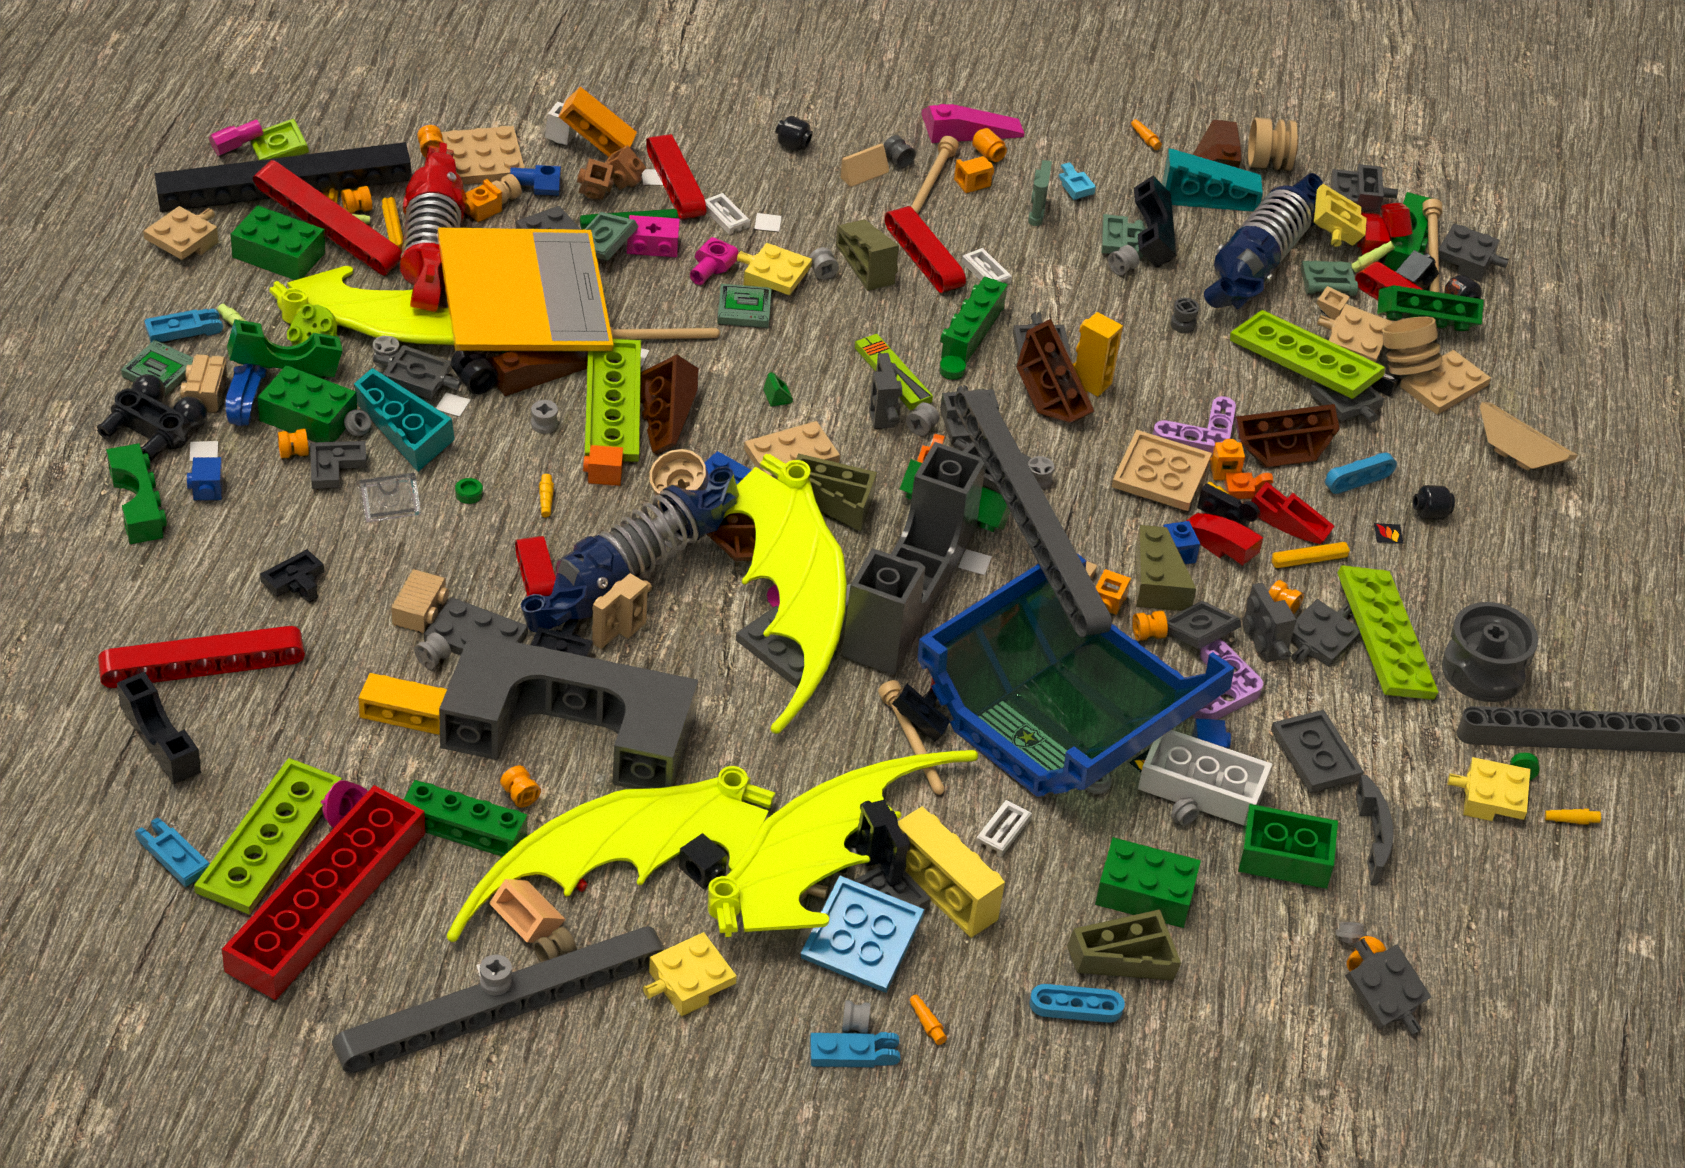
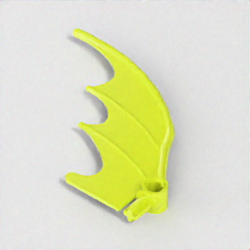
[269,266,454,345]
[724,454,847,734]
[708,750,978,937]
[447,766,775,942]

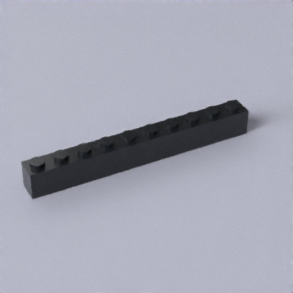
[154,142,412,212]

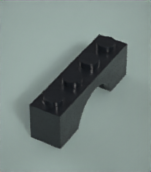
[1134,175,1177,268]
[117,672,201,784]

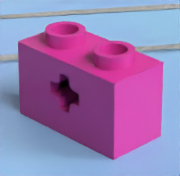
[627,215,680,257]

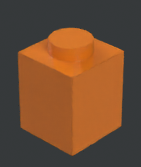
[583,445,623,486]

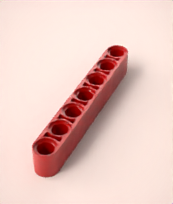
[253,160,402,276]
[98,626,305,688]

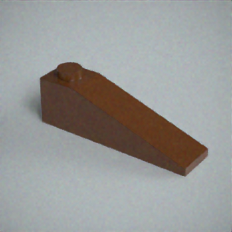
[1193,119,1241,168]
[488,351,588,397]
[640,354,699,454]

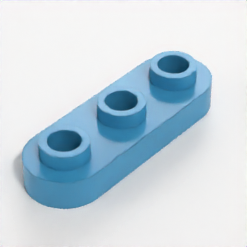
[1325,453,1397,494]
[1029,984,1125,1023]

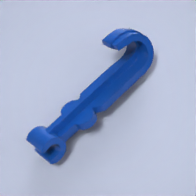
[226,363,266,426]

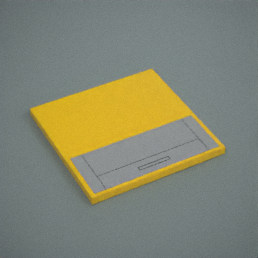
[437,228,614,351]

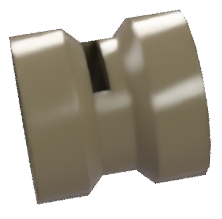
[533,927,577,963]

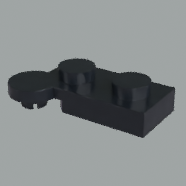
[1197,483,1260,527]

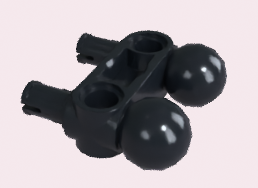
[97,374,208,462]

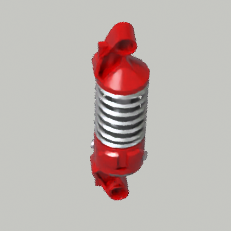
[400,142,466,312]

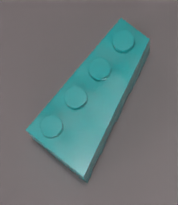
[1162,148,1263,212]
[354,368,455,472]

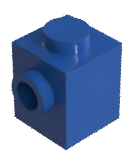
[187,457,223,501]
[1163,521,1200,564]
[1192,719,1231,749]

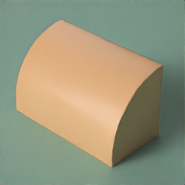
[489,879,565,943]

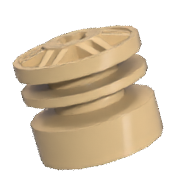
[1248,117,1298,171]
[1382,317,1443,375]
[649,449,709,511]

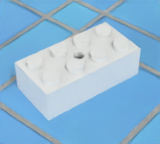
[1138,730,1272,825]

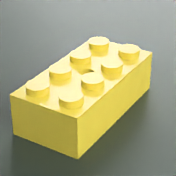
[898,806,1005,938]

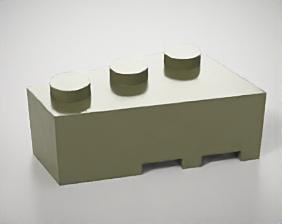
[836,219,899,291]

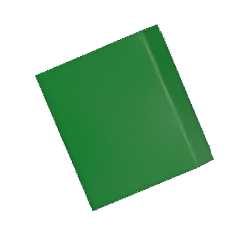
[763,372,793,407]

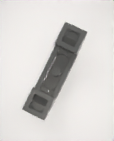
[1355,775,1393,885]

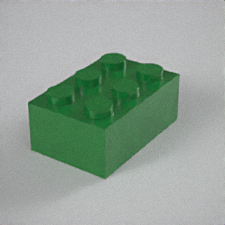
[230,205,326,280]
[258,365,357,443]
[1238,804,1338,889]
[1095,837,1201,928]

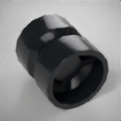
[451,351,498,394]

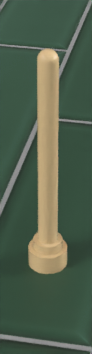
[911,136,959,214]
[1423,199,1443,292]
[610,327,720,340]
[878,680,944,795]

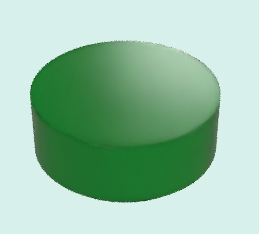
[939,355,966,380]
[455,478,483,504]
[1510,752,1540,780]

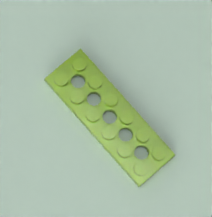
[1230,310,1385,399]
[585,339,641,462]
[1337,565,1439,700]
[194,758,342,915]

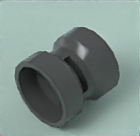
[884,135,916,168]
[1170,297,1199,333]

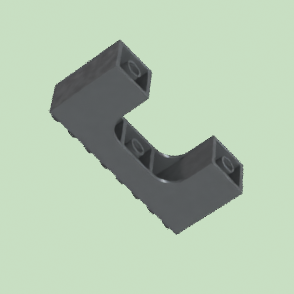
[842,442,986,675]
[439,633,698,789]

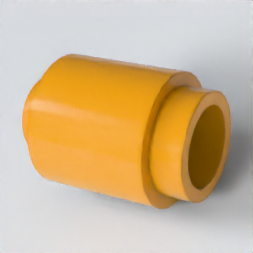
[972,128,1007,162]

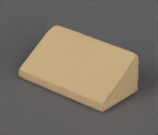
[840,143,889,187]

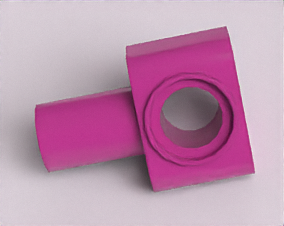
[208,119,264,156]
[689,237,739,285]

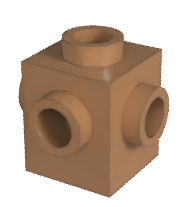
[605,145,646,190]
[577,158,614,200]

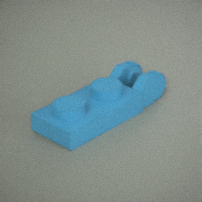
[144,309,224,343]
[135,817,209,887]
[810,1032,901,1067]

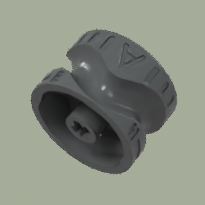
[1442,602,1538,702]

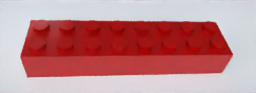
[222,785,425,1000]

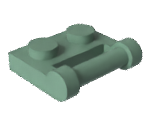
[1028,160,1052,226]
[1301,260,1358,296]

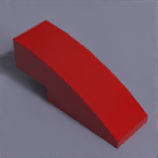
[1357,213,1390,257]
[1251,481,1335,544]
[1186,513,1263,566]

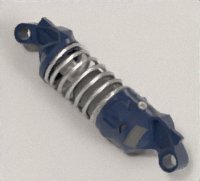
[1204,173,1323,310]
[520,466,739,632]

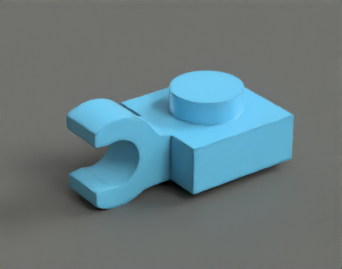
[1059,162,1096,200]

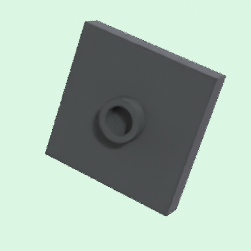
[1167,601,1241,649]

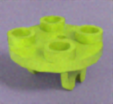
[287,304,339,346]

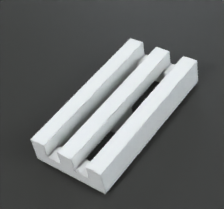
[705,193,750,235]
[962,248,1012,284]
[976,800,1032,857]

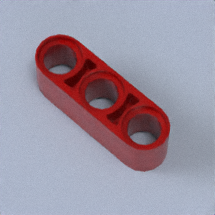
[1381,203,1412,237]
[1355,262,1423,301]
[515,536,556,596]

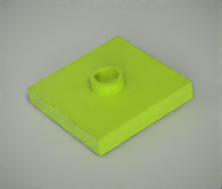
[250,119,309,160]

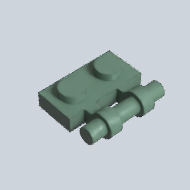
[1101,214,1146,259]

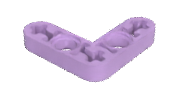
[1153,396,1236,455]
[1193,639,1263,720]

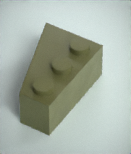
[796,453,877,532]
[1135,525,1196,611]
[1067,909,1181,981]

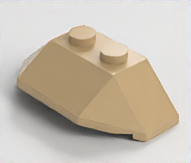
[1480,402,1578,471]

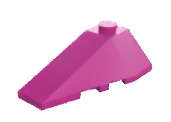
[921,104,1025,143]

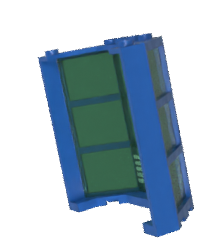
[918,554,1234,797]

